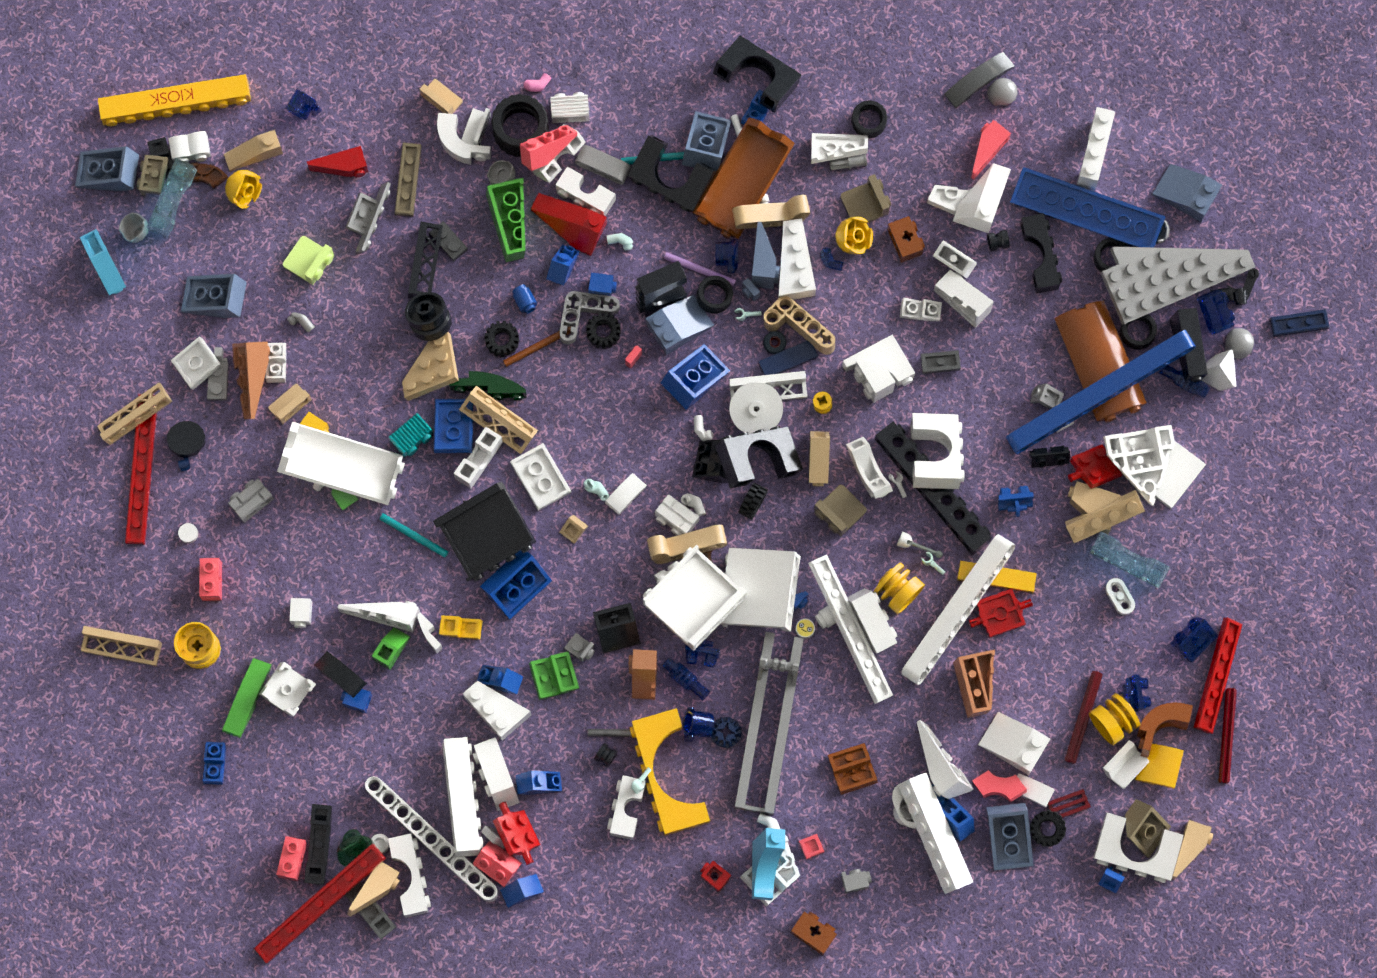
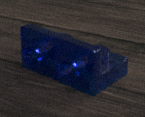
[1170,617,1218,662]

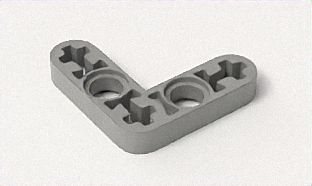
[560,291,620,345]

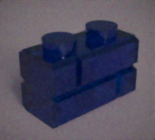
[1197,290,1235,334]

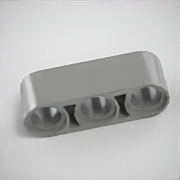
[575,145,631,185]

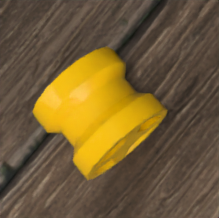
[813,392,832,414]

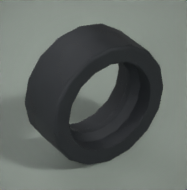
[851,100,887,138]
[1093,238,1128,272]
[696,276,733,314]
[1120,314,1157,349]

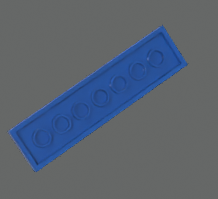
[1010,167,1166,248]

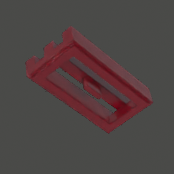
[1047,789,1091,818]

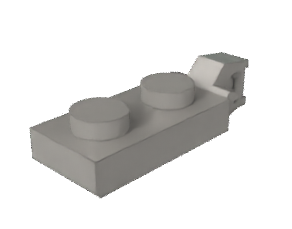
[207,347,229,401]

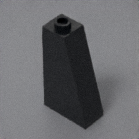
[1169,308,1208,383]

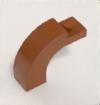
[1137,702,1193,758]

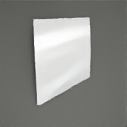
[740,835,800,907]

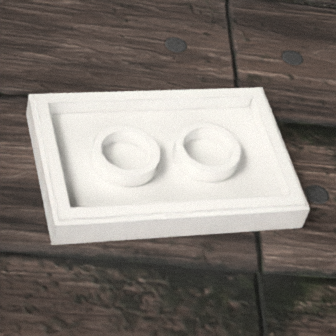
[1155,441,1206,509]
[510,443,572,511]

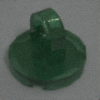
[336,829,375,867]

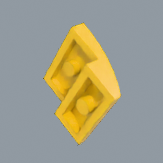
[1135,744,1184,789]

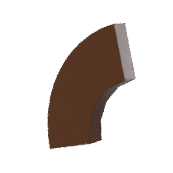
[176,162,229,189]

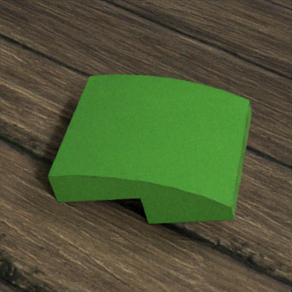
[529,651,579,700]

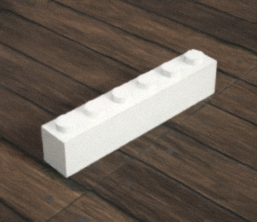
[442,737,483,857]
[898,773,973,894]

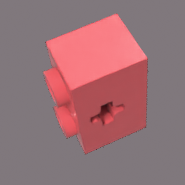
[199,558,222,601]
[276,836,307,881]
[473,841,522,887]

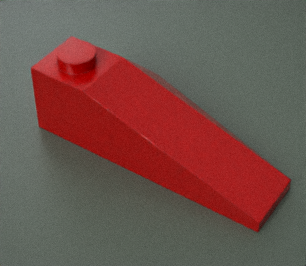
[531,193,607,256]

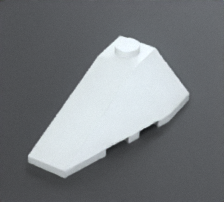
[953,163,1011,233]
[338,601,420,633]
[917,720,973,799]

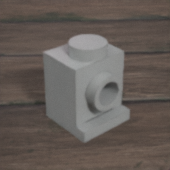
[841,869,872,894]

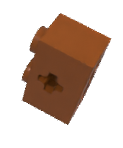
[887,216,925,263]
[790,911,837,955]

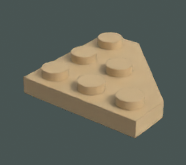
[402,332,459,401]

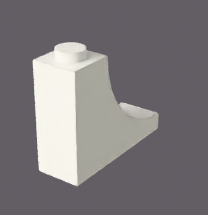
[842,334,915,387]

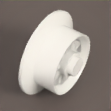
[729,382,783,434]

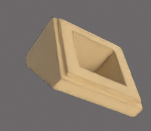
[559,515,588,544]

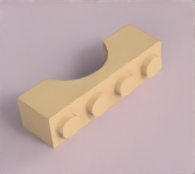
[1065,490,1145,543]

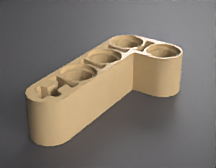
[732,195,811,229]
[763,296,835,355]
[647,525,727,564]

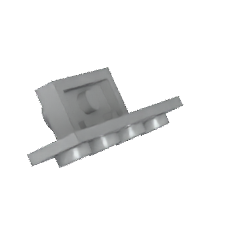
[345,182,391,254]

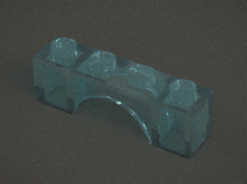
[147,159,197,238]
[1090,531,1170,589]

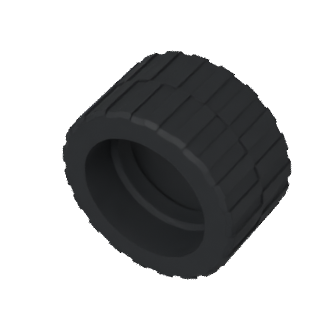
[491,94,549,157]

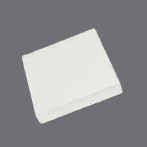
[171,336,222,390]

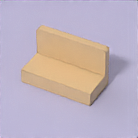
[420,79,463,114]
[268,384,312,424]

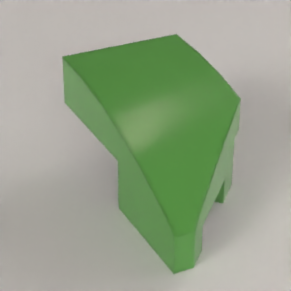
[331,488,358,510]

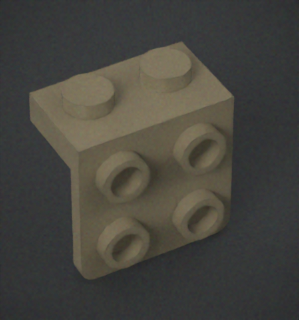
[840,174,891,222]
[814,485,867,537]

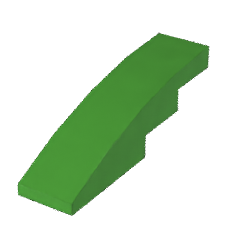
[222,658,271,738]

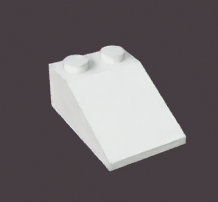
[978,712,1050,775]

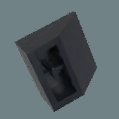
[692,439,728,483]
[593,603,641,654]

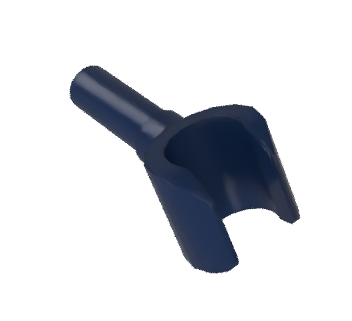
[178,457,190,471]

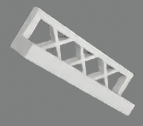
[729,371,807,400]

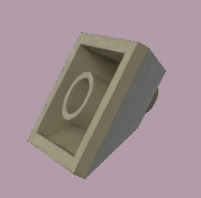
[1125,799,1171,858]

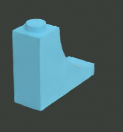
[80,229,126,295]
[752,828,785,900]

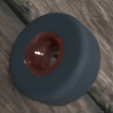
[763,331,786,354]

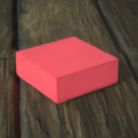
[625,346,642,368]
[799,834,824,860]

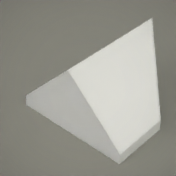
[1202,350,1236,391]

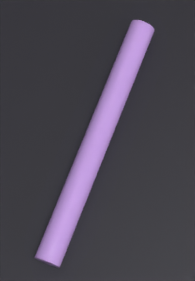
[664,252,736,287]

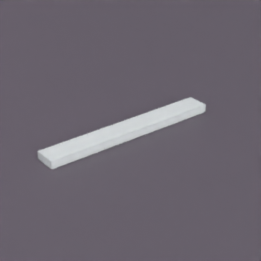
[808,555,893,704]

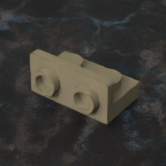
[137,155,168,196]

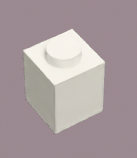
[289,598,312,628]

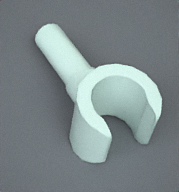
[735,308,762,321]
[921,552,946,575]
[631,767,651,794]

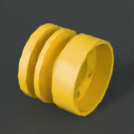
[873,563,925,615]
[174,622,221,669]
[1089,693,1141,746]

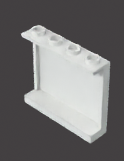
[643,545,748,651]
[721,548,801,632]

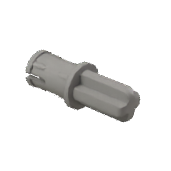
[829,154,867,170]

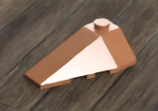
[232,341,270,419]

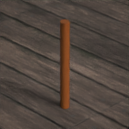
[503,327,571,367]

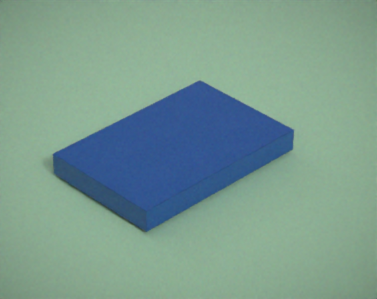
[434,399,474,453]

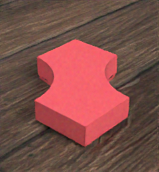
[972,770,1027,802]

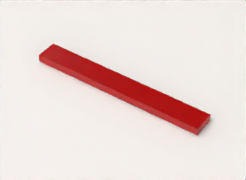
[125,394,157,545]
[254,844,386,964]

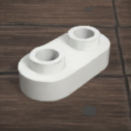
[1105,578,1135,615]

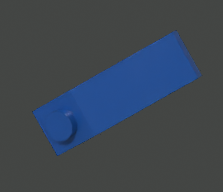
[932,784,975,842]

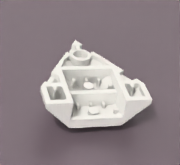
[1103,425,1175,506]

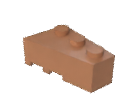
[628,649,657,700]
[953,650,995,718]

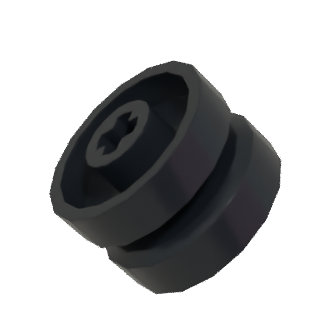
[405,292,452,341]

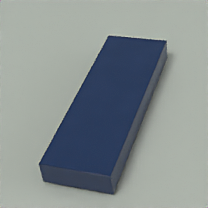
[1269,309,1330,337]
[758,340,818,375]

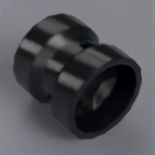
[987,230,1010,252]

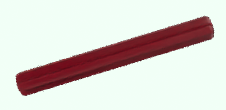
[1065,671,1103,764]
[1218,688,1237,784]

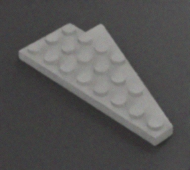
[1100,247,1255,325]

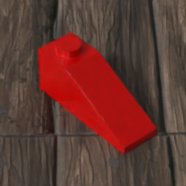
[307,146,368,178]

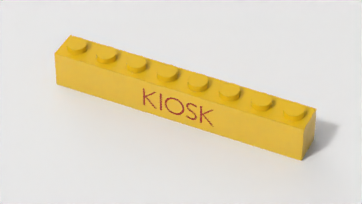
[98,74,251,127]

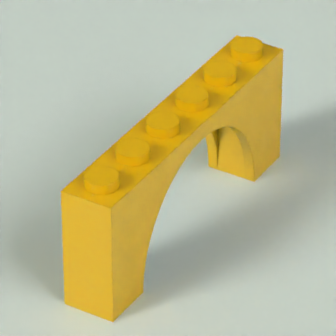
[629,708,710,836]

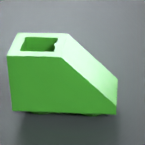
[372,627,411,670]

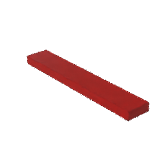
[1194,617,1243,734]

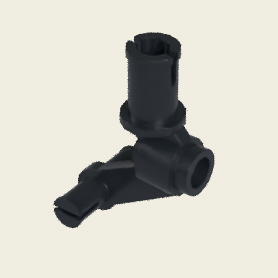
[1210,268,1259,305]

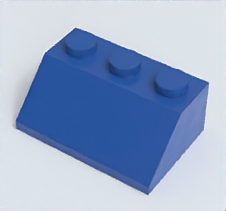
[480,551,552,619]

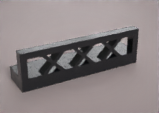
[408,221,443,299]

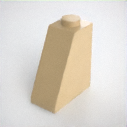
[809,431,830,486]
[1068,481,1121,535]

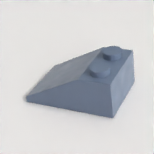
[682,111,732,170]
[75,146,139,191]
[1152,164,1222,222]
[752,222,780,289]
[181,274,247,318]
[646,295,714,355]
[986,803,1034,871]

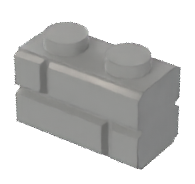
[228,479,274,523]

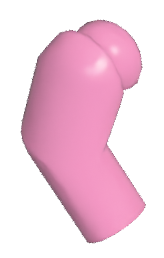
[523,73,551,92]

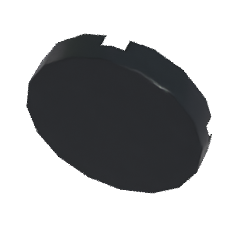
[167,421,206,458]

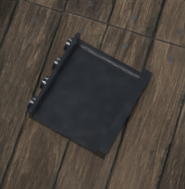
[433,482,536,582]

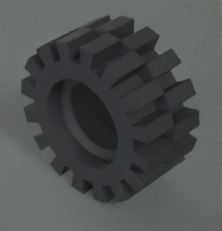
[586,313,621,349]
[485,321,519,357]
[738,482,768,520]
[1030,810,1066,847]

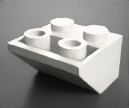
[853,359,895,403]

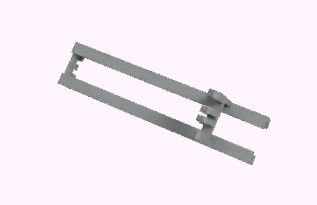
[735,632,804,815]

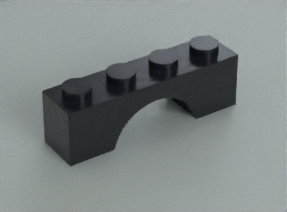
[1020,213,1062,294]

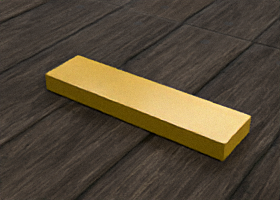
[957,560,1037,593]

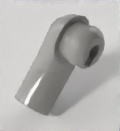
[287,312,315,332]

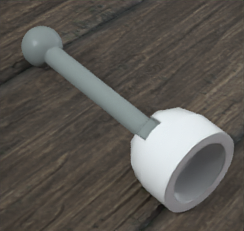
[897,531,943,558]

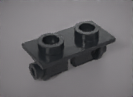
[1030,445,1070,468]

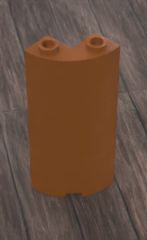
[693,117,795,239]
[1054,300,1147,423]

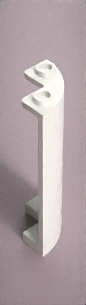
[277,422,405,505]

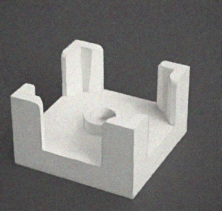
[259,662,316,716]

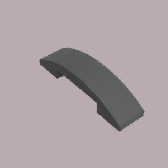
[944,52,1015,108]
[332,876,396,940]

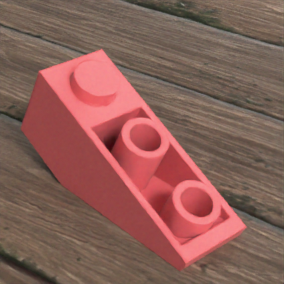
[520,125,577,171]

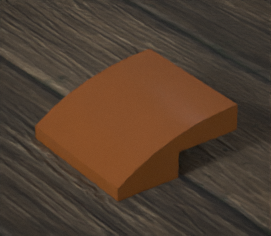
[828,743,878,795]

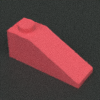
[971,120,1011,179]

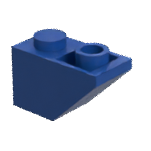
[546,245,580,286]
[477,665,523,694]
[516,771,562,795]

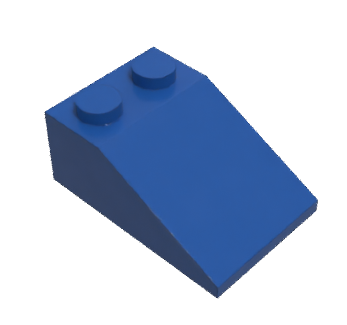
[660,344,730,410]

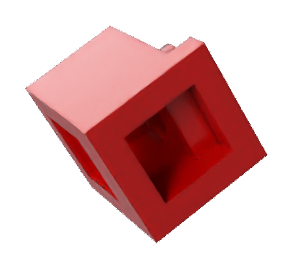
[700,861,732,893]

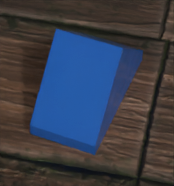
[500,874,544,908]

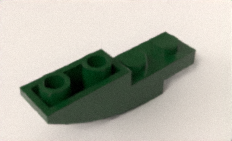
[449,371,527,401]

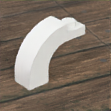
[437,113,491,165]
[846,437,893,499]

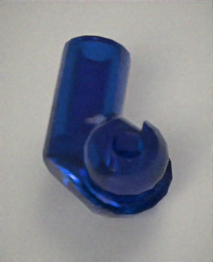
[820,247,844,271]

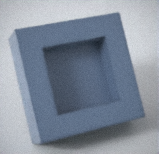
[742,278,760,301]

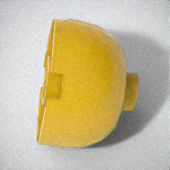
[225,170,262,209]
[835,217,873,254]

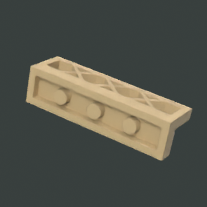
[97,382,172,445]
[459,386,538,454]
[81,626,162,666]

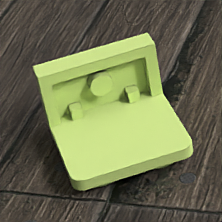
[283,236,334,285]

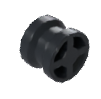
[594,743,618,768]

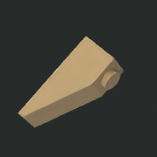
[224,130,283,171]
[1172,820,1213,880]
[347,862,400,917]

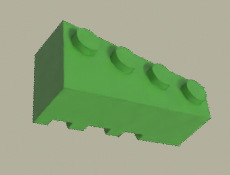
[486,178,525,262]

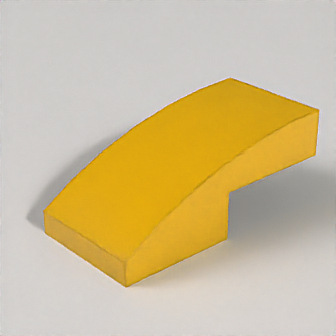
[439,615,483,640]

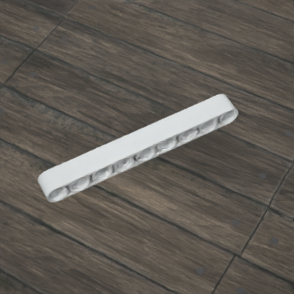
[901,534,1015,685]
[365,776,498,902]

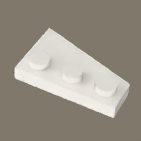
[811,133,868,164]
[927,185,971,215]

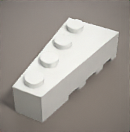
[778,218,816,300]

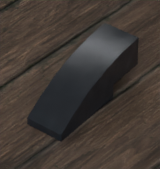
[314,651,367,698]

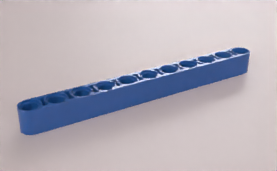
[1006,330,1196,454]

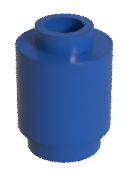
[512,284,538,314]

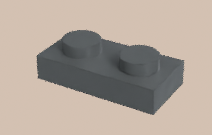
[429,221,468,262]
[920,350,961,374]

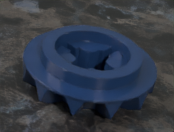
[710,717,742,748]

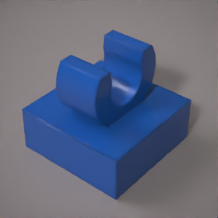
[1098,866,1124,893]

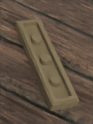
[395,143,422,217]

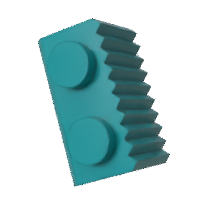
[388,413,433,458]

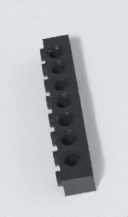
[875,421,991,556]

